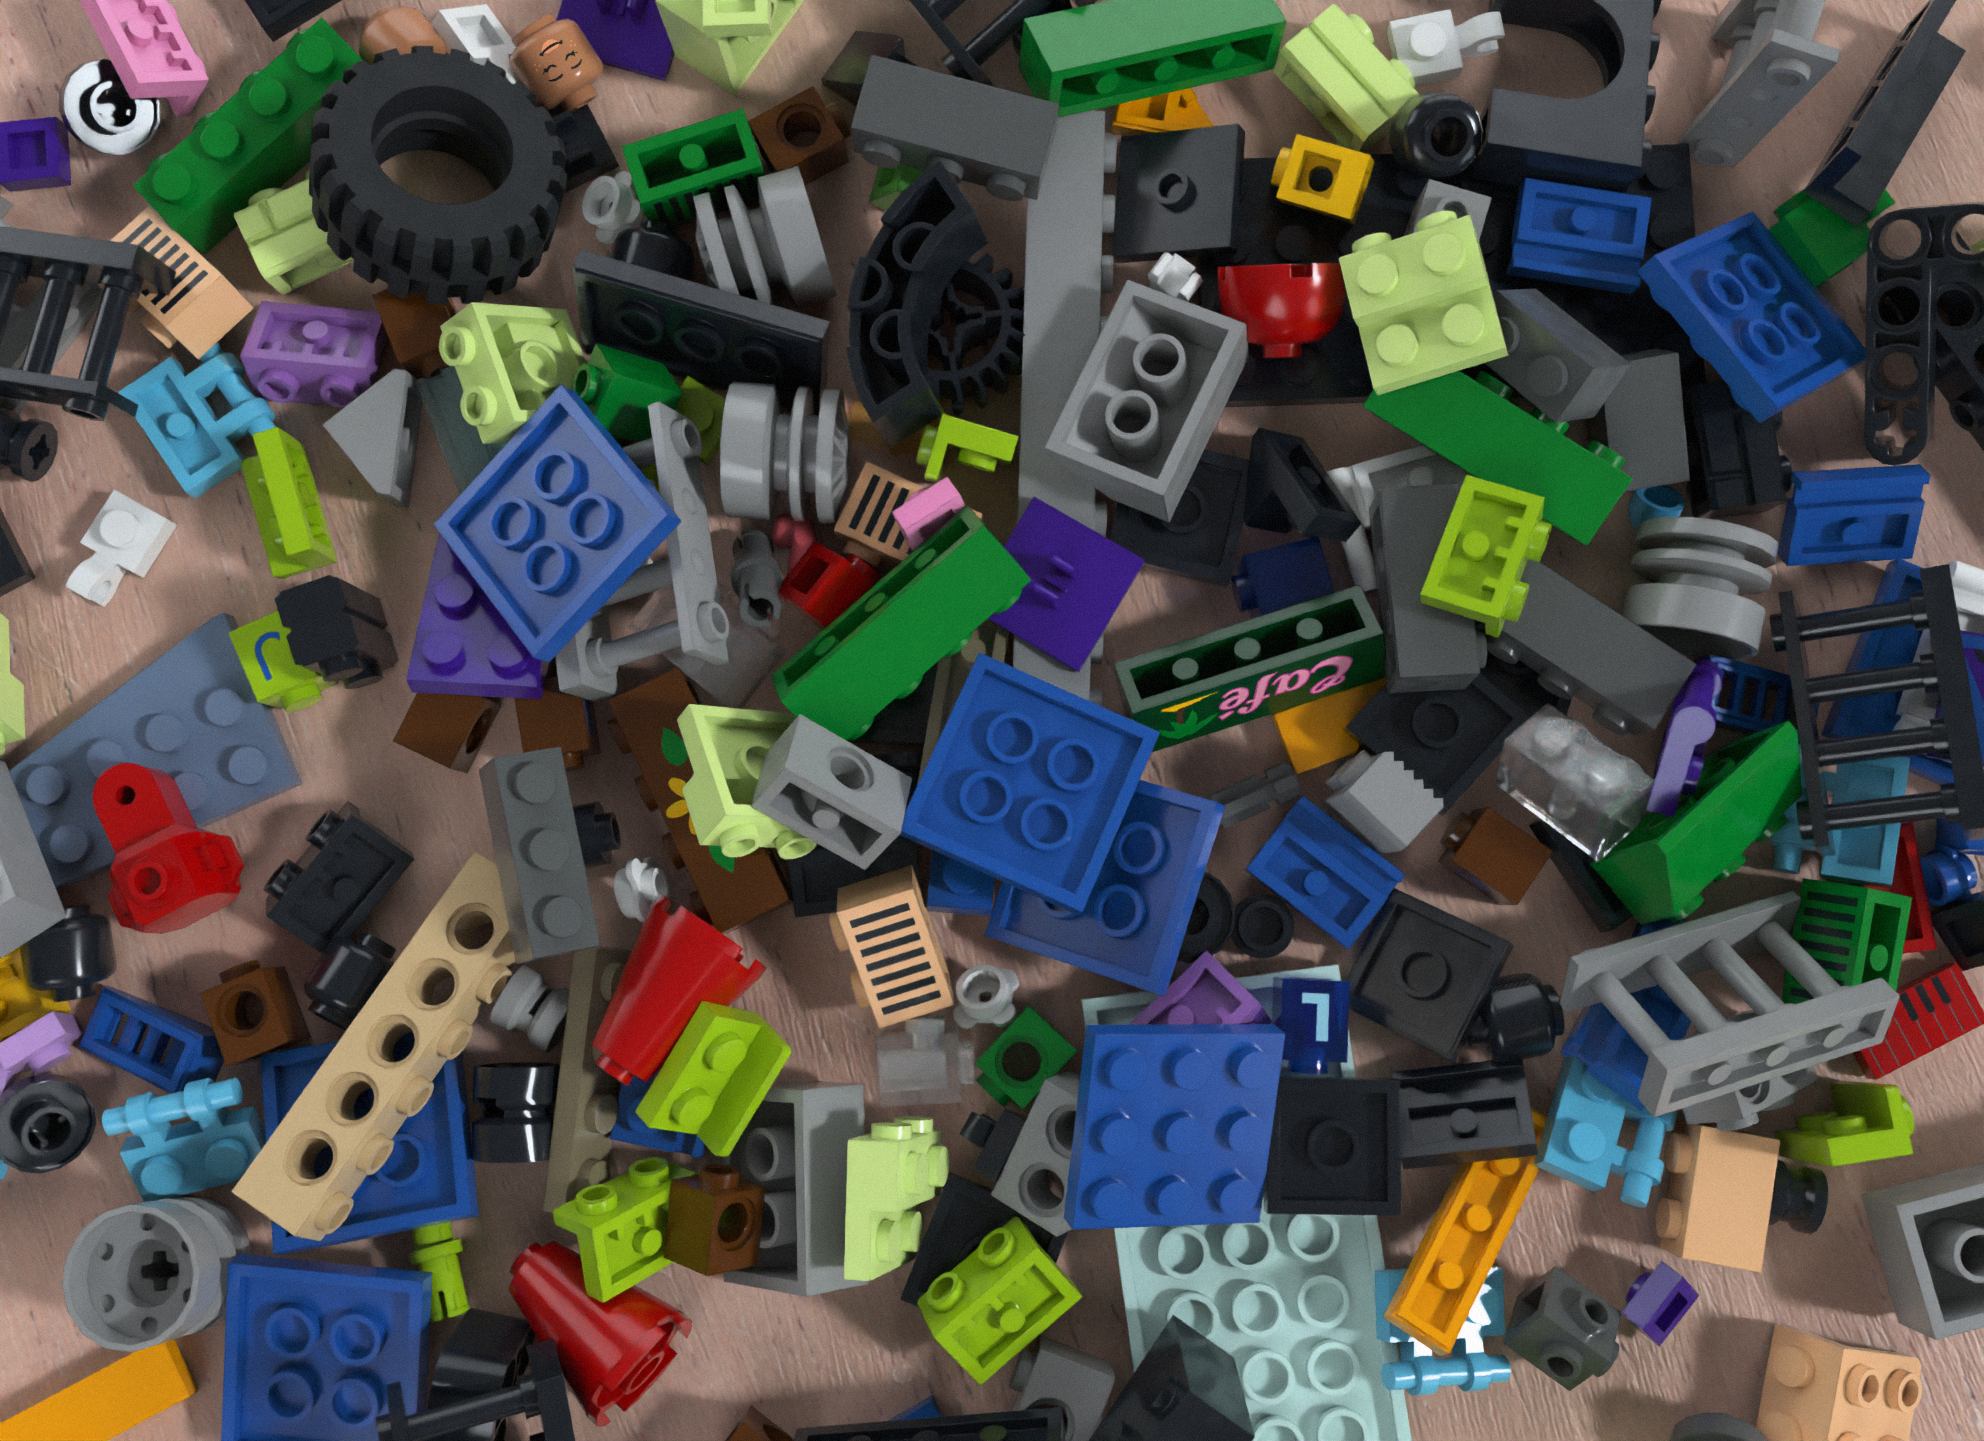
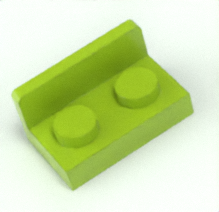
[916,414,1019,483]
[241,427,338,579]
[1420,475,1552,638]
[635,1001,791,1157]
[1774,1081,1914,1167]
[553,1157,697,1303]
[917,1216,1082,1386]

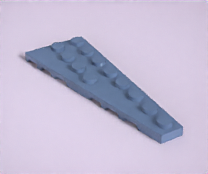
[9,613,302,891]

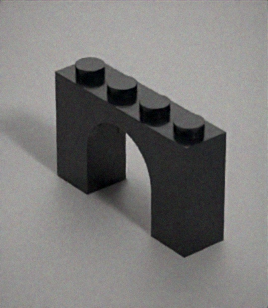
[1471,0,1662,193]

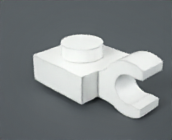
[431,4,520,84]
[1386,9,1505,86]
[1148,252,1202,303]
[65,489,177,607]

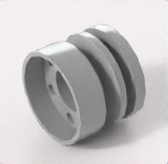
[693,166,837,307]
[720,382,852,523]
[1621,517,1778,659]
[62,1195,252,1352]

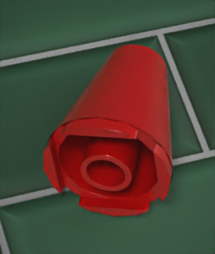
[592,894,767,1086]
[508,1241,692,1426]

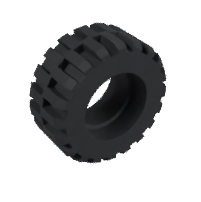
[309,46,567,305]

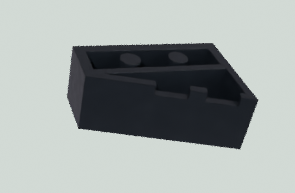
[1089,1315,1255,1441]

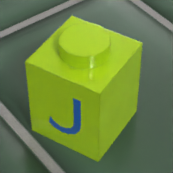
[228,610,339,712]

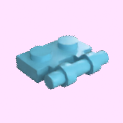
[118,342,276,498]
[1769,744,1910,889]
[1534,1055,1678,1208]
[102,1078,266,1202]
[1375,1265,1511,1396]

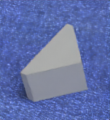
[323,369,425,508]

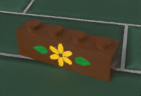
[607,667,793,934]

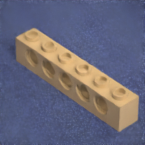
[231,851,516,1241]

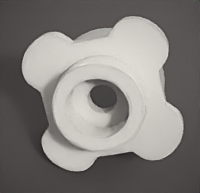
[582,171,644,244]
[614,856,670,922]
[953,964,1019,1029]

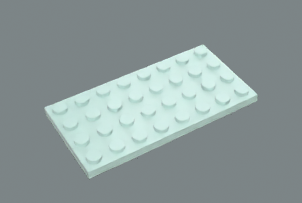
[1081,964,1412,1441]

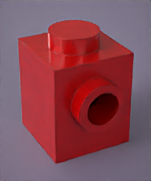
[778,542,881,631]

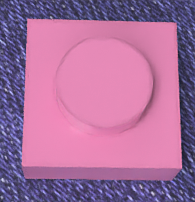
[892,477,965,551]

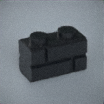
[1682,381,1792,519]
[274,575,399,689]

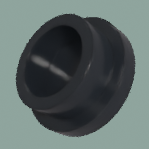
[1231,894,1294,959]

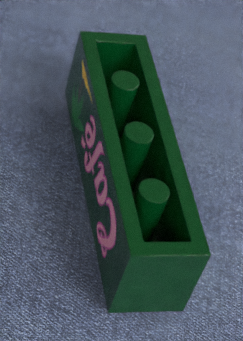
[1114,585,1384,753]

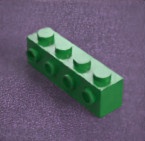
[1019,0,1286,118]
[132,17,362,255]
[1363,370,1634,546]
[771,505,1031,742]

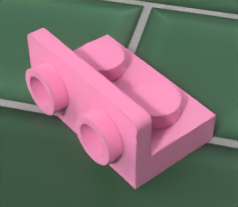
[79,0,209,116]

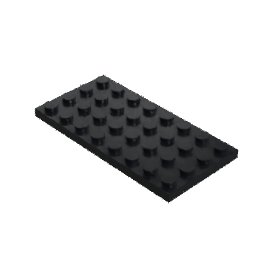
[1197,144,1706,408]

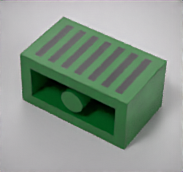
[622,108,765,227]
[1781,878,1912,1027]

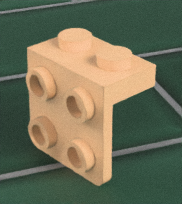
[1756,1324,1922,1441]

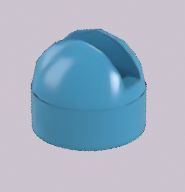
[1627,485,1685,531]

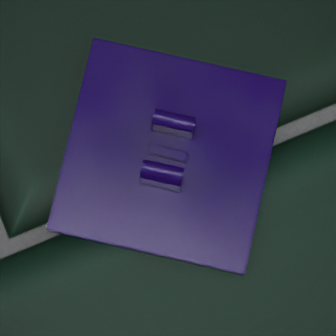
[557,0,675,81]
[988,496,1145,672]

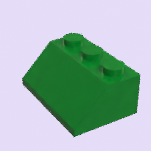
[1591,721,1802,924]

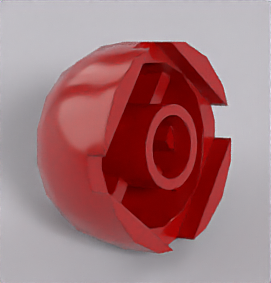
[1218,263,1347,358]

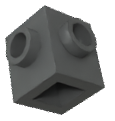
[1504,1266,1621,1391]

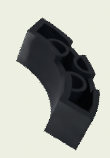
[847,160,988,448]

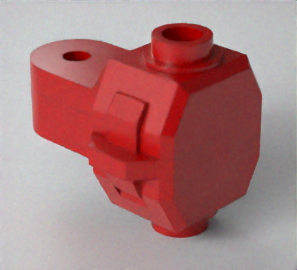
[92,763,245,934]

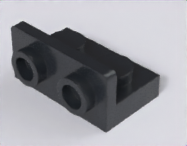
[264,801,414,953]

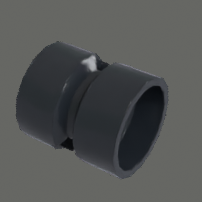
[471,1062,560,1163]

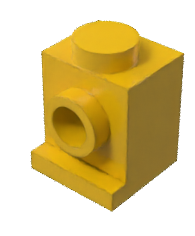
[1271,134,1375,225]

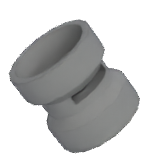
[490,965,570,1053]

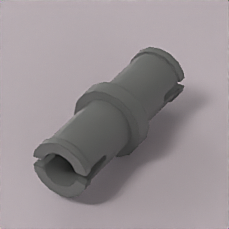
[730,529,783,628]

